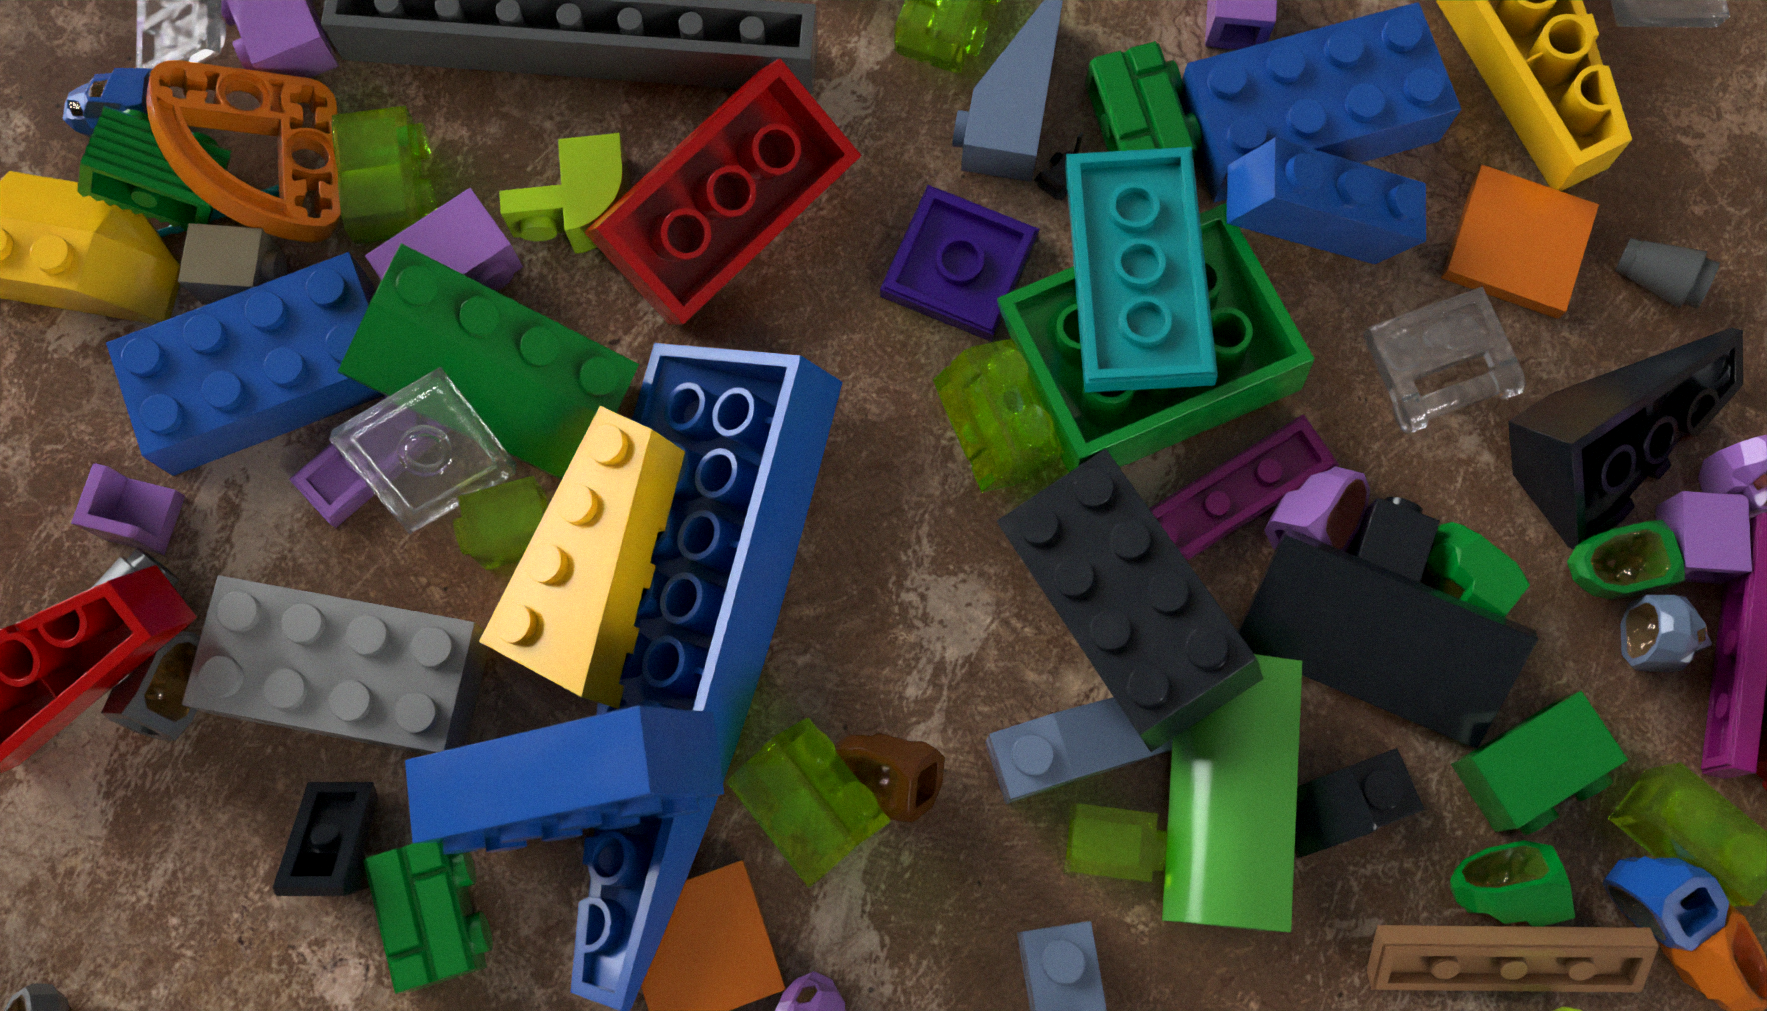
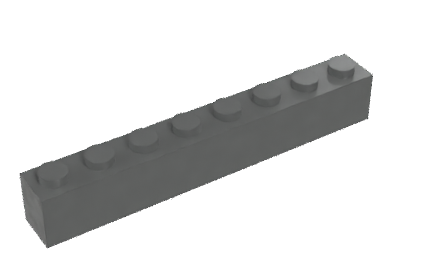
[321,0,819,94]

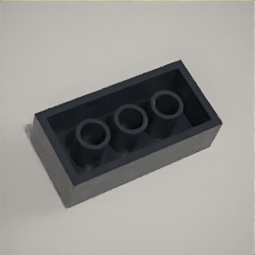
[996,448,1263,752]

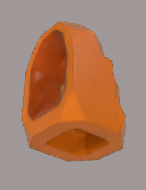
[1658,903,1767,1011]

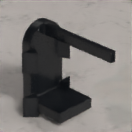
[1033,132,1084,201]

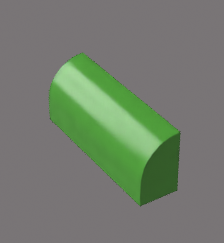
[1162,654,1302,933]

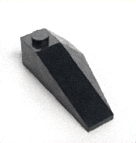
[1508,327,1744,549]

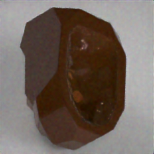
[826,732,945,823]

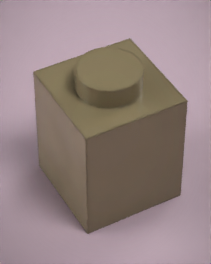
[178,223,287,304]

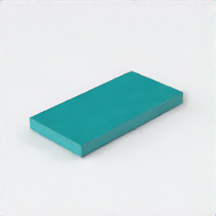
[1065,147,1218,392]

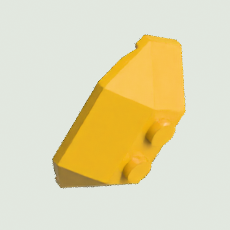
[0,171,181,324]

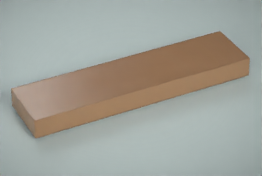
[1366,925,1659,992]

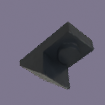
[1295,748,1425,858]
[272,782,378,896]

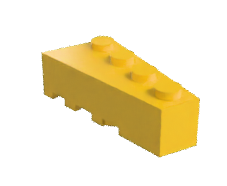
[1436,0,1632,191]
[479,406,685,709]

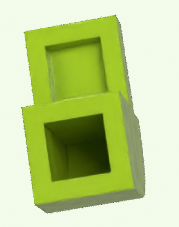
[499,133,631,254]

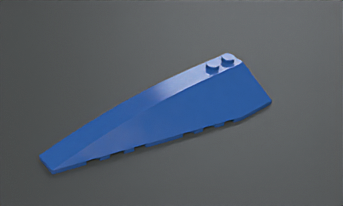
[570,343,843,1011]

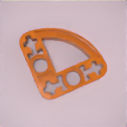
[146,60,342,243]

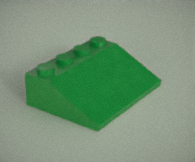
[997,204,1315,473]

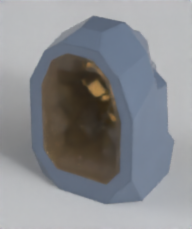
[1620,595,1712,673]

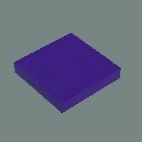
[880,185,1040,342]

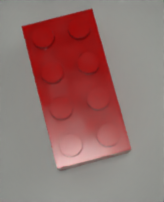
[584,58,862,325]

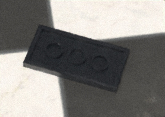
[1237,527,1539,749]

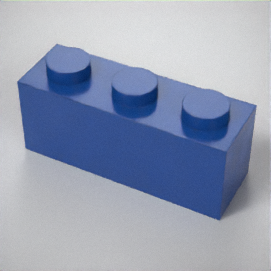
[1226,137,1426,264]

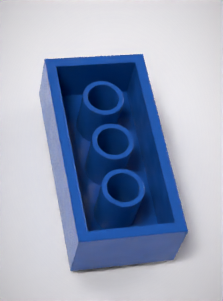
[1178,2,1461,203]
[106,252,385,476]
[405,705,724,854]

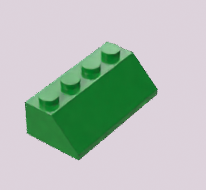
[337,243,639,480]

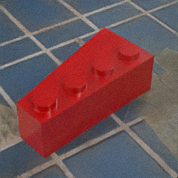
[0,565,197,774]

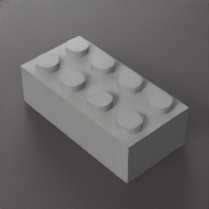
[182,575,489,755]

